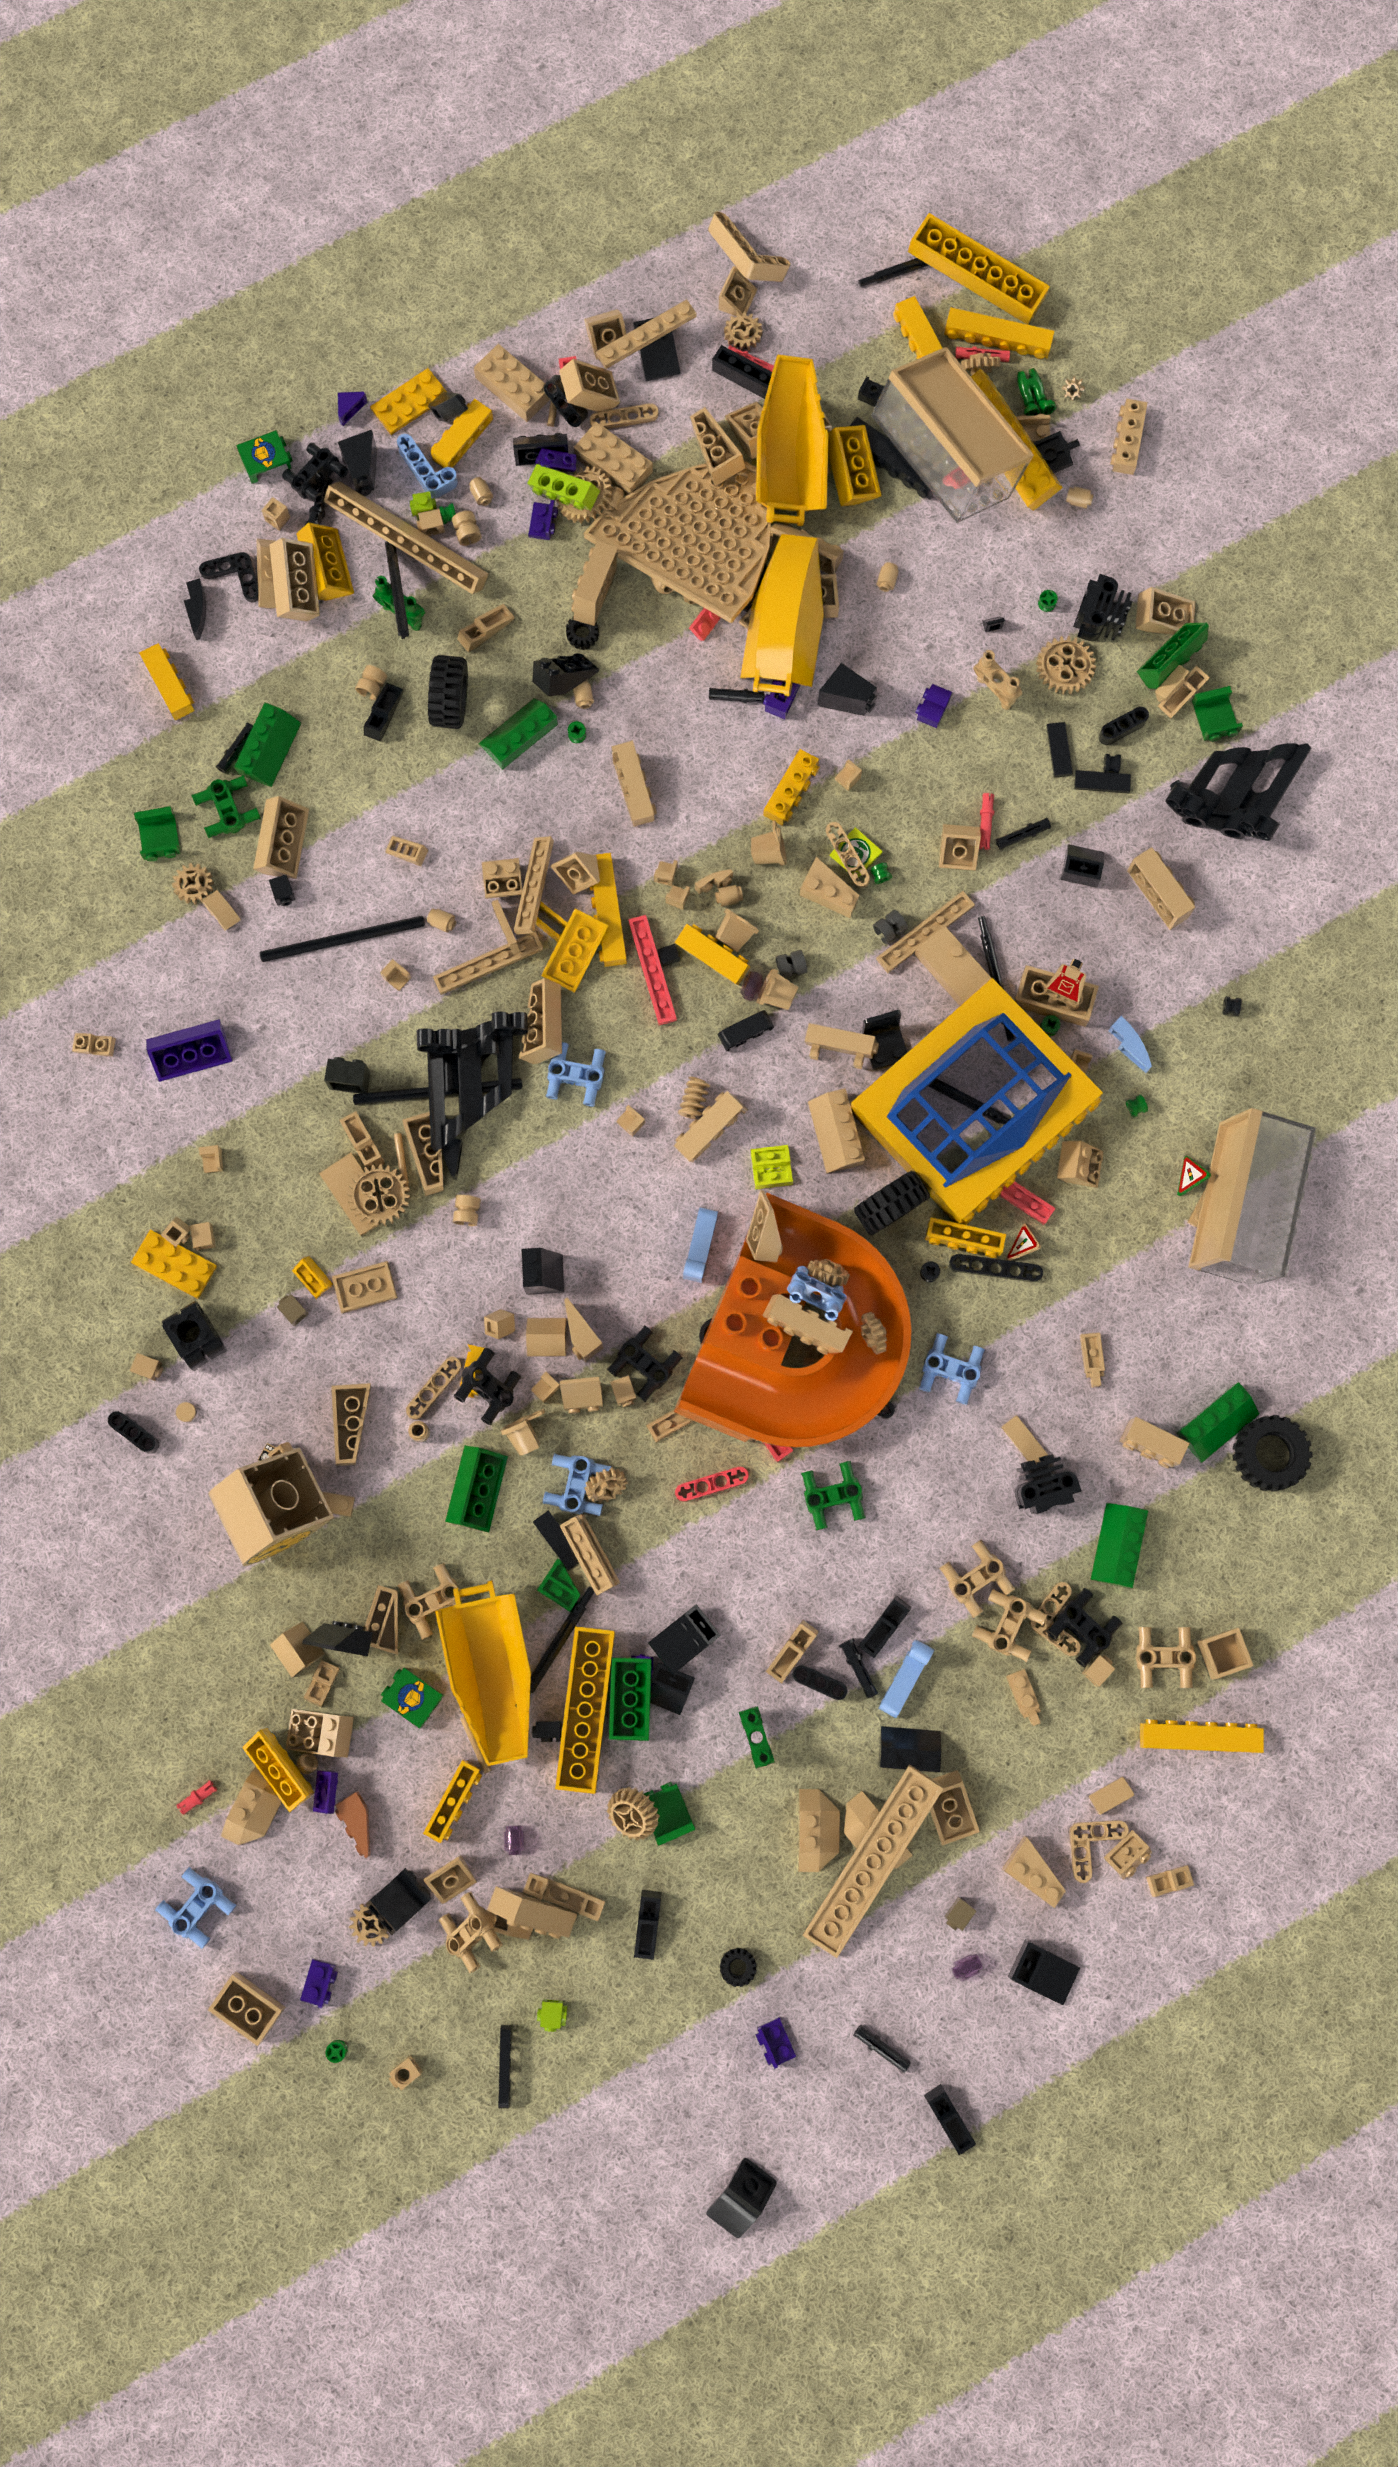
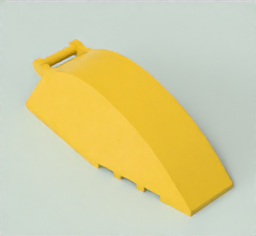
[756,354,828,526]
[740,534,824,696]
[435,1580,531,1766]

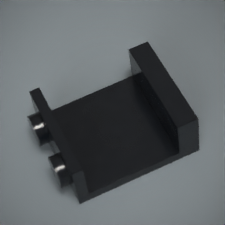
[365,1868,432,1936]

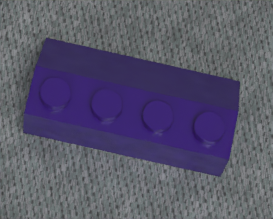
[146,1019,232,1082]

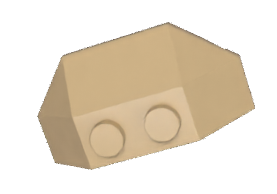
[256,538,276,608]
[221,1766,282,1845]
[798,1789,840,1872]
[844,1791,913,1868]

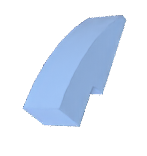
[1109,1016,1152,1073]

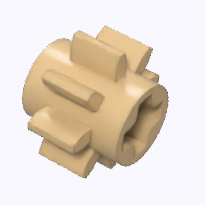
[1062,375,1085,401]

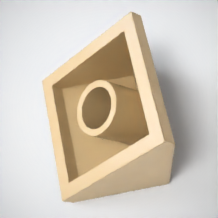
[719,266,757,316]
[551,852,600,895]
[526,1318,566,1356]
[270,1622,325,1678]
[424,1855,477,1904]

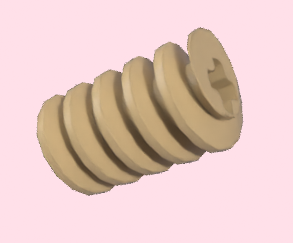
[678,1077,711,1119]

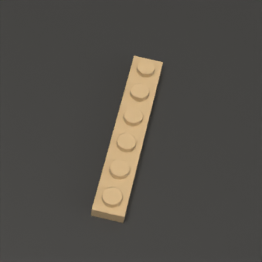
[596,299,697,369]
[514,836,554,935]
[876,891,975,973]
[433,931,543,995]

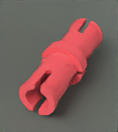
[177,1780,217,1815]

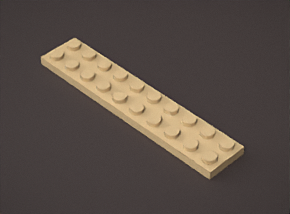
[802,1764,944,1958]

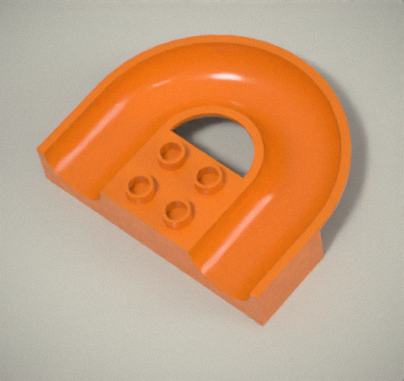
[674,1193,911,1448]

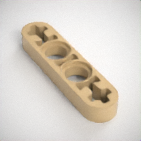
[590,404,658,429]
[826,822,870,888]
[406,1357,462,1420]

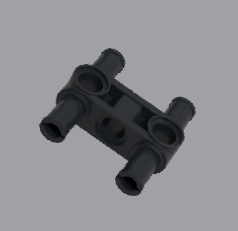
[282,443,348,504]
[607,1325,683,1402]
[454,1348,522,1425]
[1046,1588,1123,1668]

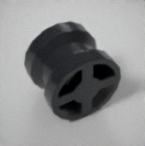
[1103,754,1121,773]
[1222,996,1242,1017]
[920,1261,940,1282]

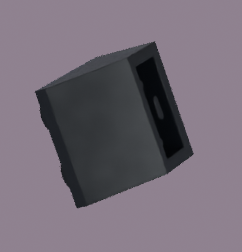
[1060,844,1104,888]
[650,1663,695,1715]

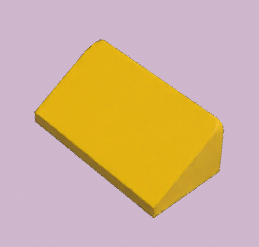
[292,1256,334,1299]

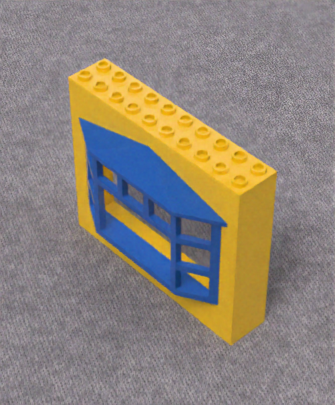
[851,978,1103,1225]

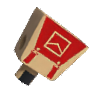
[1043,959,1086,1008]

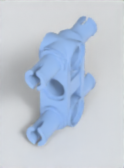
[546,1042,606,1107]
[787,1266,847,1321]
[919,1333,985,1405]
[543,1453,612,1516]
[155,1867,237,1949]

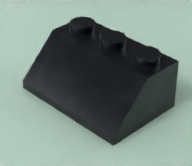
[513,433,569,466]
[302,1621,373,1657]
[878,1726,941,1772]

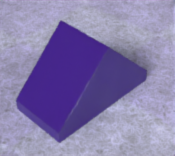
[338,391,368,426]

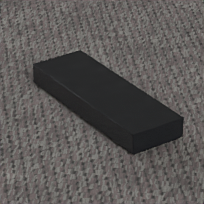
[1046,722,1073,777]
[1074,770,1131,794]

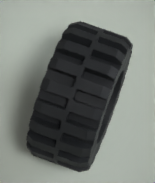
[428,655,468,729]
[854,1170,930,1235]
[1232,1415,1313,1492]

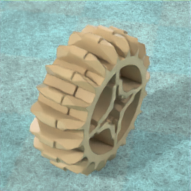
[607,1787,660,1841]

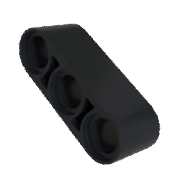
[544,375,588,427]
[1098,707,1149,745]
[717,1010,774,1052]
[108,1411,159,1454]
[792,1665,848,1700]

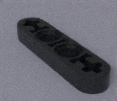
[498,2025,512,2109]

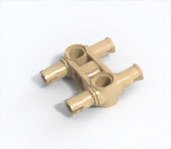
[973,650,1022,710]
[939,1539,1015,1618]
[397,1563,463,1640]
[972,1589,1048,1662]
[1135,1627,1196,1688]
[438,1891,503,1973]

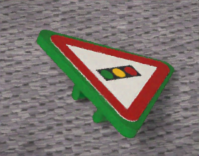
[1177,1156,1211,1196]

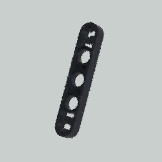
[949,1254,1043,1282]

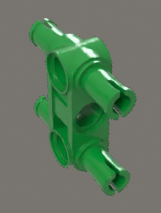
[372,576,426,631]
[191,775,261,838]
[801,1461,866,1531]
[739,1706,775,1769]

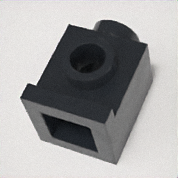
[858,376,887,408]
[532,1721,561,1742]

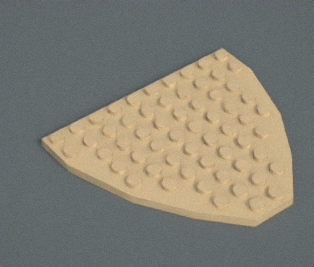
[583,460,771,623]

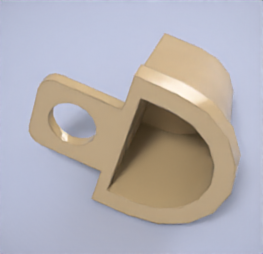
[751,820,787,866]
[715,908,759,952]
[757,969,799,1010]
[500,1408,545,1456]

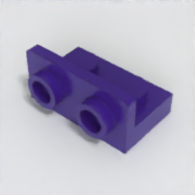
[536,448,576,472]
[528,500,558,540]
[313,1770,338,1814]
[300,1959,338,2009]
[755,2017,796,2069]

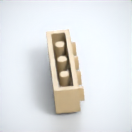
[1110,398,1148,475]

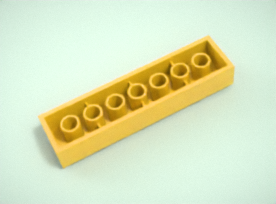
[908,213,1050,325]
[971,369,1063,511]
[555,1626,615,1794]

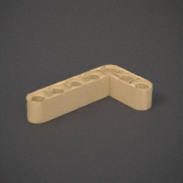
[708,211,791,282]

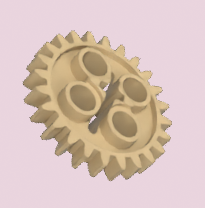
[556,466,613,524]
[1036,636,1096,695]
[347,1164,410,1227]

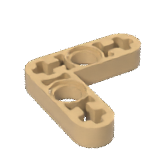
[1030,1582,1081,1656]
[1069,1820,1129,1883]

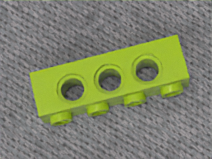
[527,464,600,511]

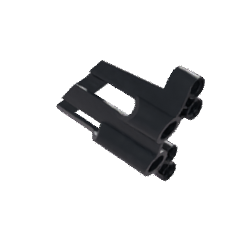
[1165,743,1312,841]
[416,1011,528,1152]

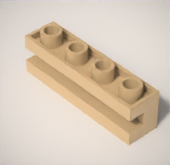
[559,1513,620,1596]

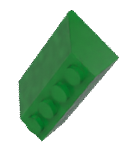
[1136,622,1209,689]
[478,698,558,770]
[234,702,302,787]
[1176,1382,1260,1463]
[445,1445,508,1533]
[1090,1503,1148,1589]
[609,1658,652,1741]

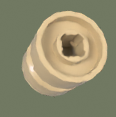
[452,511,482,546]
[355,665,387,700]
[453,1195,481,1226]

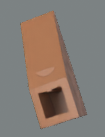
[335,1791,370,1858]

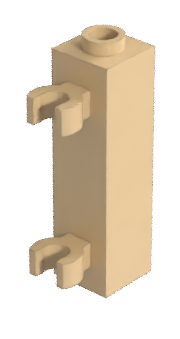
[805,1023,879,1069]

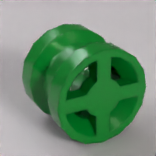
[439,503,456,525]
[1038,590,1058,612]
[567,721,586,744]
[870,862,892,885]
[1040,1015,1061,1037]
[1126,1095,1148,1118]
[325,2040,348,2063]

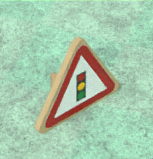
[1006,1223,1041,1261]

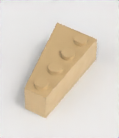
[690,407,745,486]
[611,740,657,827]
[519,978,562,1064]
[674,1091,748,1163]
[402,1112,444,1196]
[762,1294,853,1355]
[331,1383,371,1466]
[487,1886,577,1939]

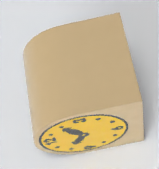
[208,1447,334,1566]

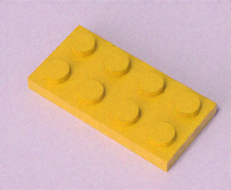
[370,368,447,435]
[541,908,609,993]
[131,1229,217,1299]

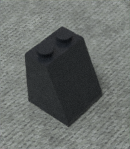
[338,429,377,496]
[817,663,877,716]
[521,1248,564,1294]

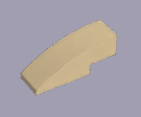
[457,604,514,652]
[1158,665,1210,719]
[339,1111,386,1171]
[766,1620,819,1684]

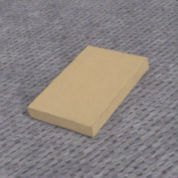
[332,1261,398,1313]

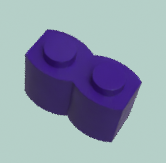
[915,684,952,728]

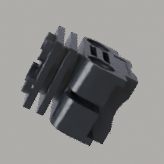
[1073,574,1133,642]
[161,1300,227,1371]
[1014,1454,1082,1514]

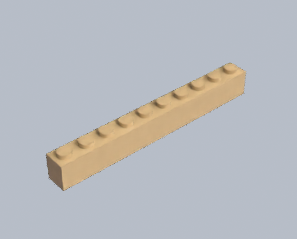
[323,481,489,594]

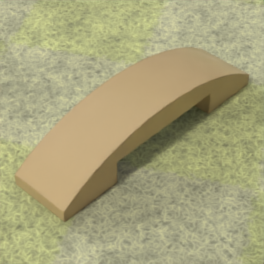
[523,1872,606,1921]

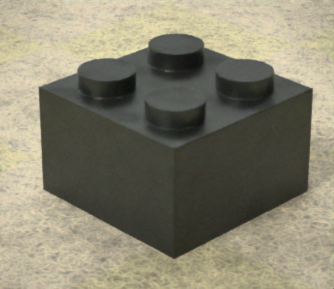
[324,1057,370,1094]

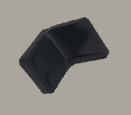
[862,1010,908,1070]
[706,2158,777,2238]

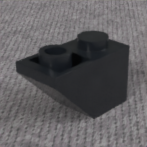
[428,392,468,422]

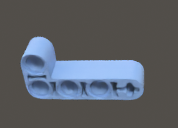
[397,434,458,499]
[683,1207,718,1283]
[878,1639,934,1718]

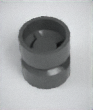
[873,909,908,944]
[775,950,808,979]

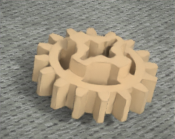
[724,312,762,351]
[961,353,1001,375]
[172,863,214,904]
[808,1259,850,1287]
[861,1312,887,1355]
[584,1468,628,1503]
[349,1903,390,1947]

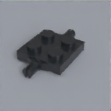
[1033,431,1080,473]

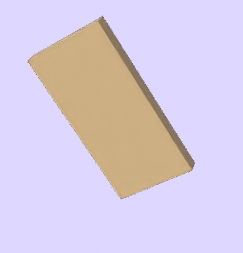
[319,1153,387,1236]

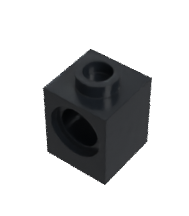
[269,874,296,906]

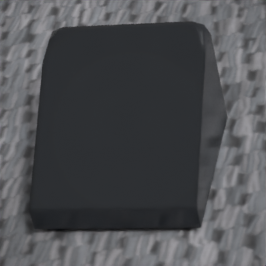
[982,616,1005,632]
[657,944,681,967]

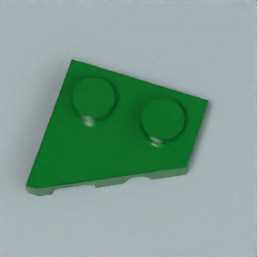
[537,1558,581,1612]

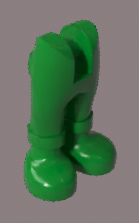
[1017,368,1057,416]

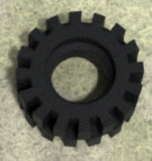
[566,616,599,650]
[720,1948,757,1987]

